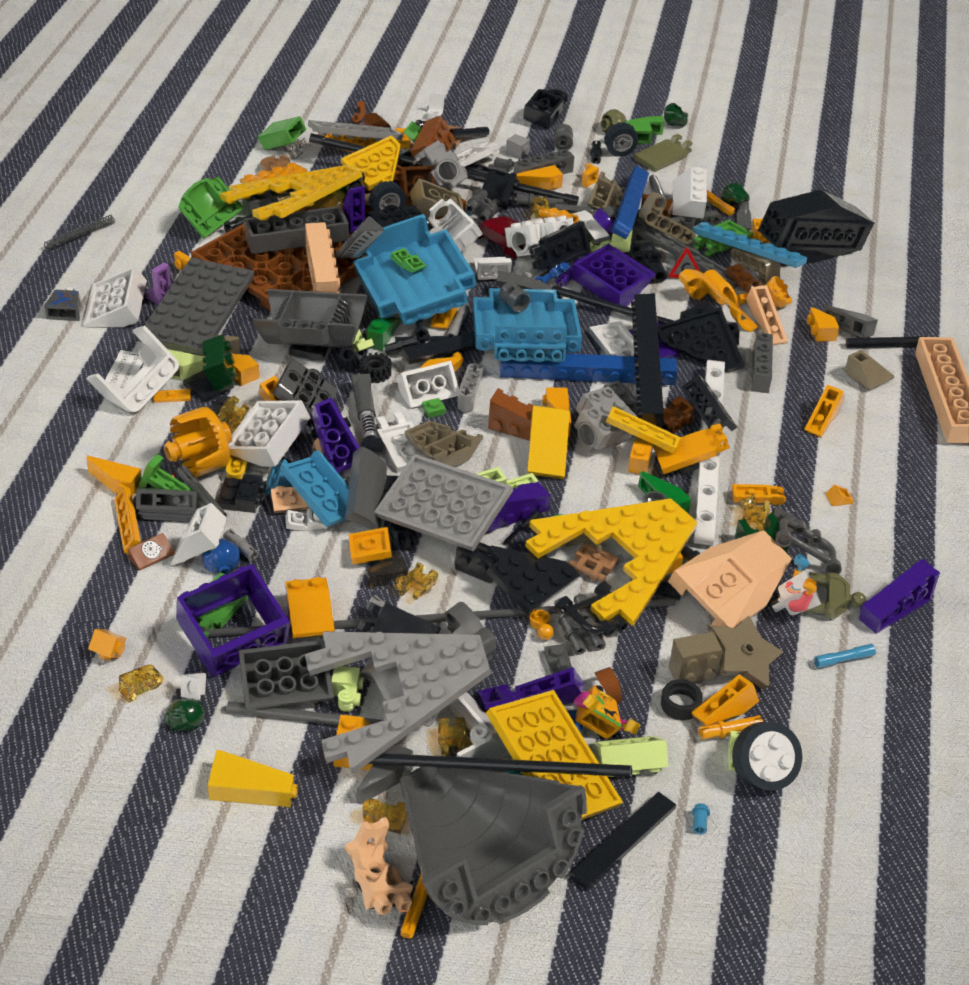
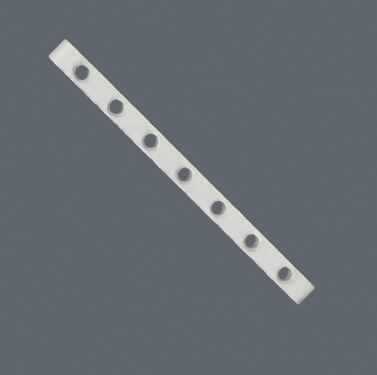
[693,360,725,546]

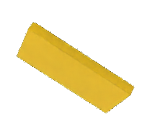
[527,405,570,479]

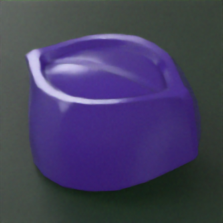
[593,208,614,234]

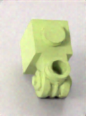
[331,666,364,712]

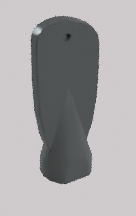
[737,201,752,230]

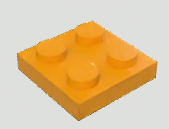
[348,527,392,565]

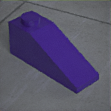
[342,186,365,233]
[515,667,585,705]

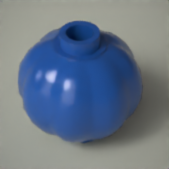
[202,538,240,575]

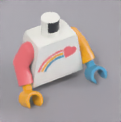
[770,554,821,616]

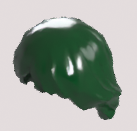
[664,103,688,126]
[721,183,750,204]
[163,698,206,732]

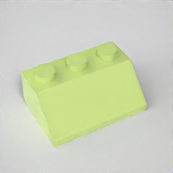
[591,736,669,777]

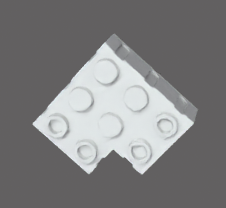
[427,198,483,252]
[505,215,574,256]

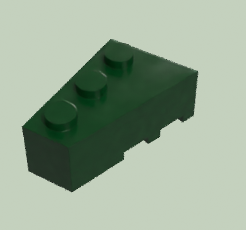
[203,335,237,391]

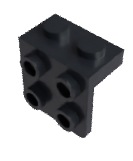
[481,172,519,209]

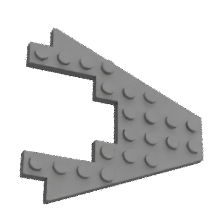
[305,632,491,773]

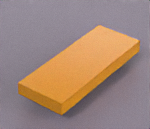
[154,389,191,403]

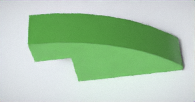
[622,116,664,144]

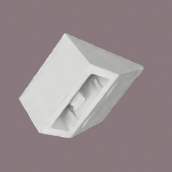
[171,503,227,566]

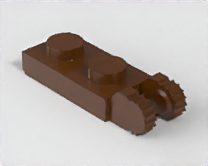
[726,264,763,293]

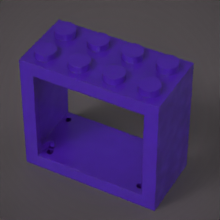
[176,564,290,678]

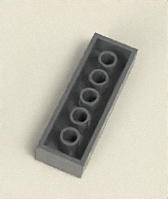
[244,206,349,254]

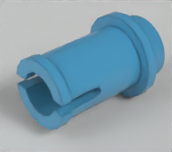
[692,803,710,835]

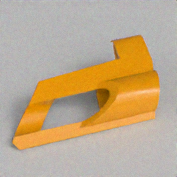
[678,269,758,332]

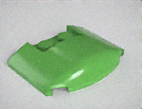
[178,177,244,239]

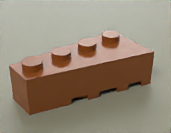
[488,388,533,441]

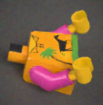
[574,685,641,739]

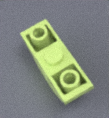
[167,349,206,380]

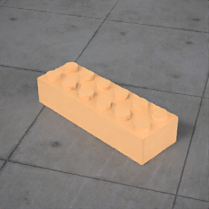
[305,222,340,293]

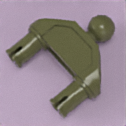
[806,571,866,619]

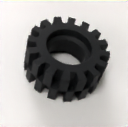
[360,352,392,383]

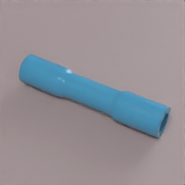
[814,644,876,668]

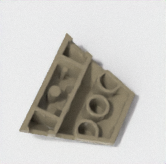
[586,171,626,210]
[404,421,483,467]

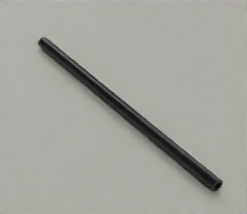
[368,753,632,777]

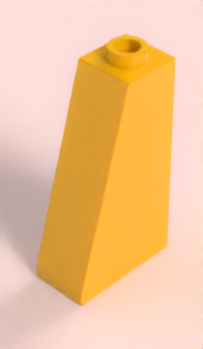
[208,750,298,807]

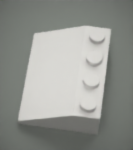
[83,266,147,327]
[229,400,310,467]

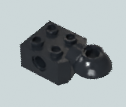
[523,89,568,130]

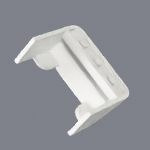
[86,326,179,412]
[448,692,508,759]

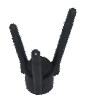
[503,511,544,545]

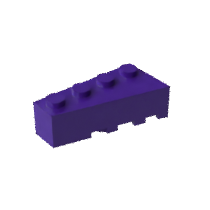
[485,482,551,534]
[859,559,940,634]

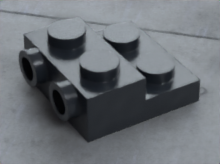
[217,474,266,513]

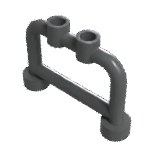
[776,518,842,574]

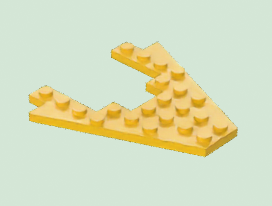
[219,165,362,221]
[525,499,698,626]

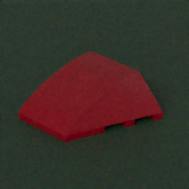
[477,216,525,259]

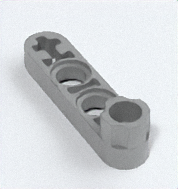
[457,363,483,412]

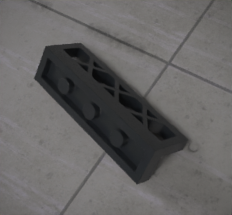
[681,374,737,433]

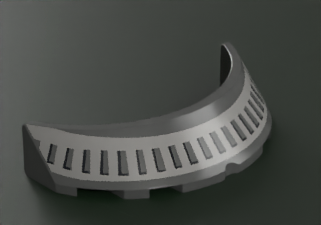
[334,216,384,259]

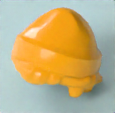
[765,276,792,308]

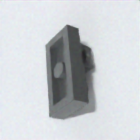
[544,644,572,674]

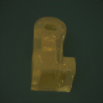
[531,197,550,221]
[119,664,163,703]
[362,799,408,834]

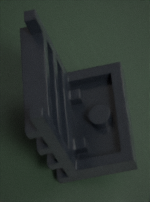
[455,542,513,584]

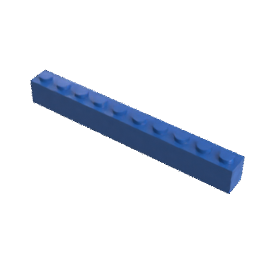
[500,353,678,385]

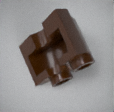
[358,113,391,128]
[663,396,695,433]

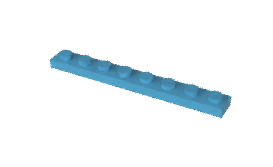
[693,222,807,268]

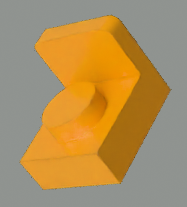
[582,163,599,188]

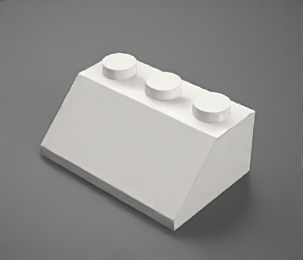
[396,361,459,408]

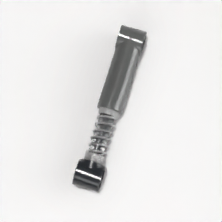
[351,373,382,456]

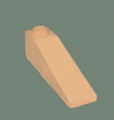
[746,285,788,345]

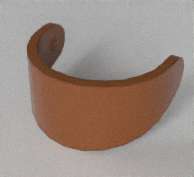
[594,667,622,704]

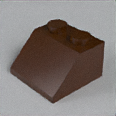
[401,166,435,199]

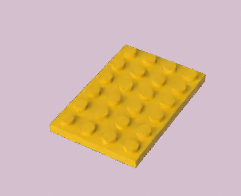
[486,690,623,820]

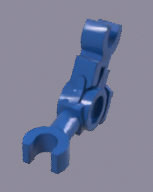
[535,262,570,284]

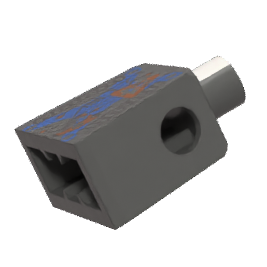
[44,287,81,321]

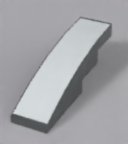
[572,210,611,244]

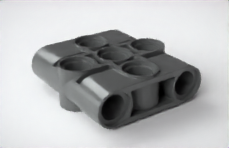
[272,358,338,421]

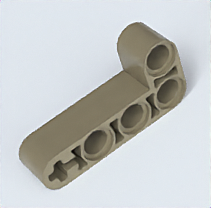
[639,192,696,244]
[731,248,780,286]

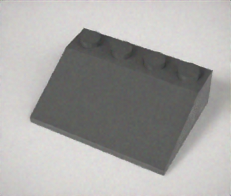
[239,640,334,711]

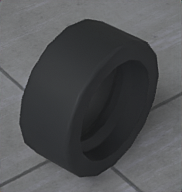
[661,679,703,721]

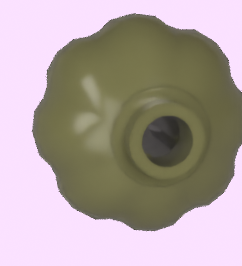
[600,109,627,133]

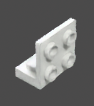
[474,257,512,280]

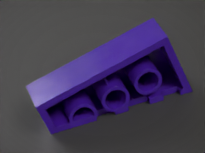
[312,397,360,479]

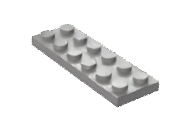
[308,120,403,141]

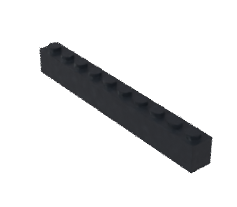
[631,293,664,426]

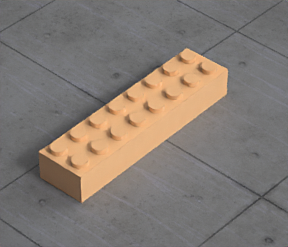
[915,337,969,443]

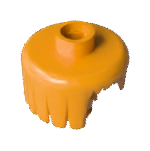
[164,407,232,477]

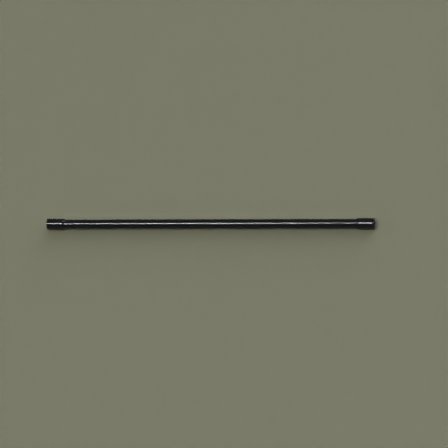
[309,133,579,205]

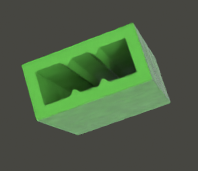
[258,116,307,150]

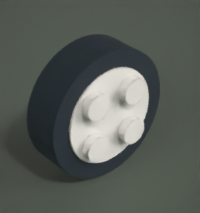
[732,722,803,791]

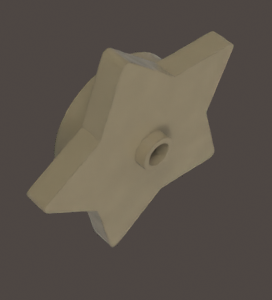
[709,616,783,690]

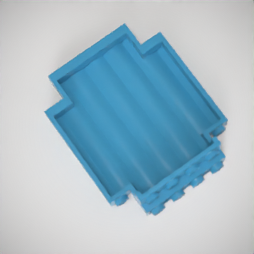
[353,214,476,325]
[472,288,582,362]

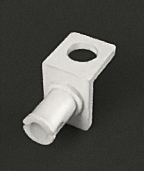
[426,92,445,117]
[172,673,206,700]

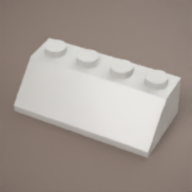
[672,167,707,218]

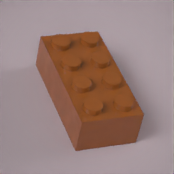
[410,116,454,158]

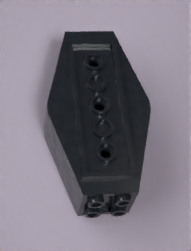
[758,190,875,263]

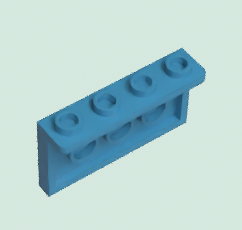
[280,450,349,527]

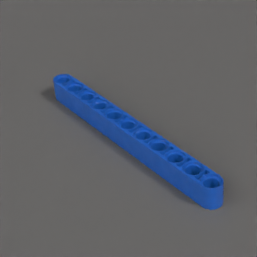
[611,166,649,240]

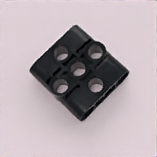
[366,205,430,231]
[624,243,667,284]

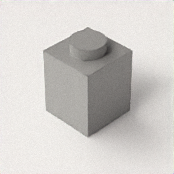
[506,134,530,159]

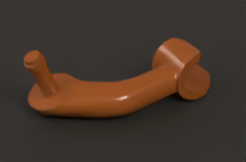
[352,101,366,123]

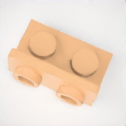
[270,486,311,514]

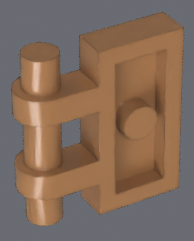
[569,542,619,582]

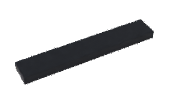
[401,332,476,364]
[570,791,676,891]

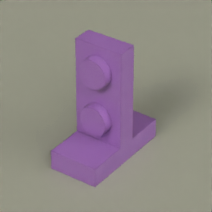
[145,263,171,305]

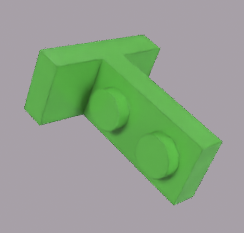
[138,454,192,491]

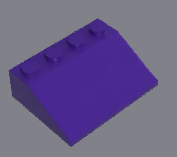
[573,243,656,306]

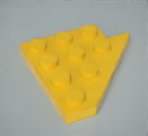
[341,135,401,190]

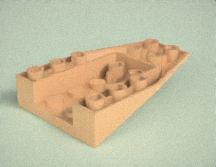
[668,530,792,628]

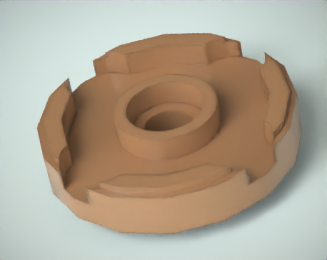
[260,155,290,171]

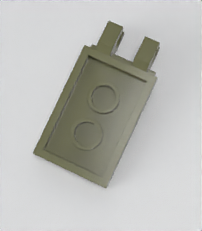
[634,134,693,172]

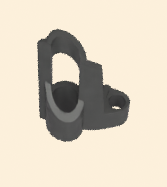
[445,602,496,662]

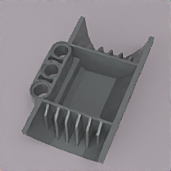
[253,289,367,349]

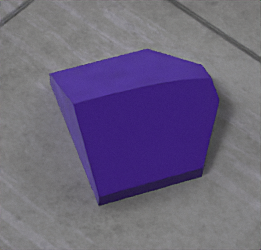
[477,684,522,713]

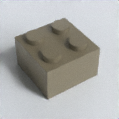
[668,632,723,683]

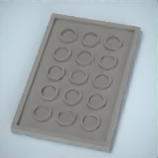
[374,454,513,551]

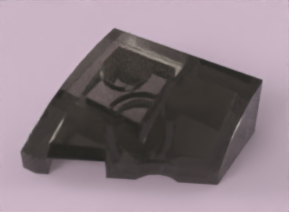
[364,551,409,588]

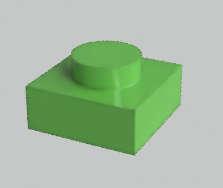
[422,398,446,418]

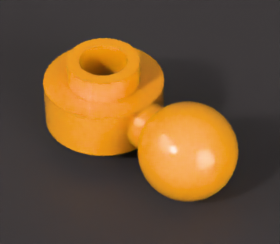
[530,610,554,640]

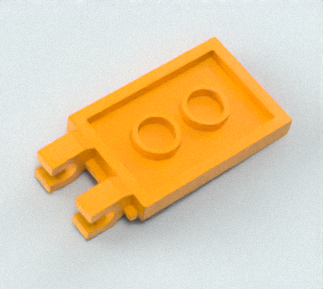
[653,424,730,474]

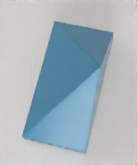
[265,459,292,495]

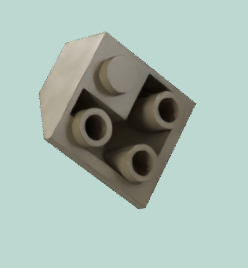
[845,350,894,390]

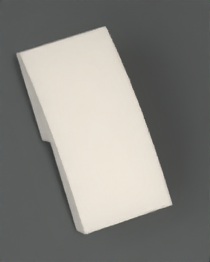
[285,508,327,531]

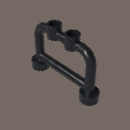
[555,581,628,637]

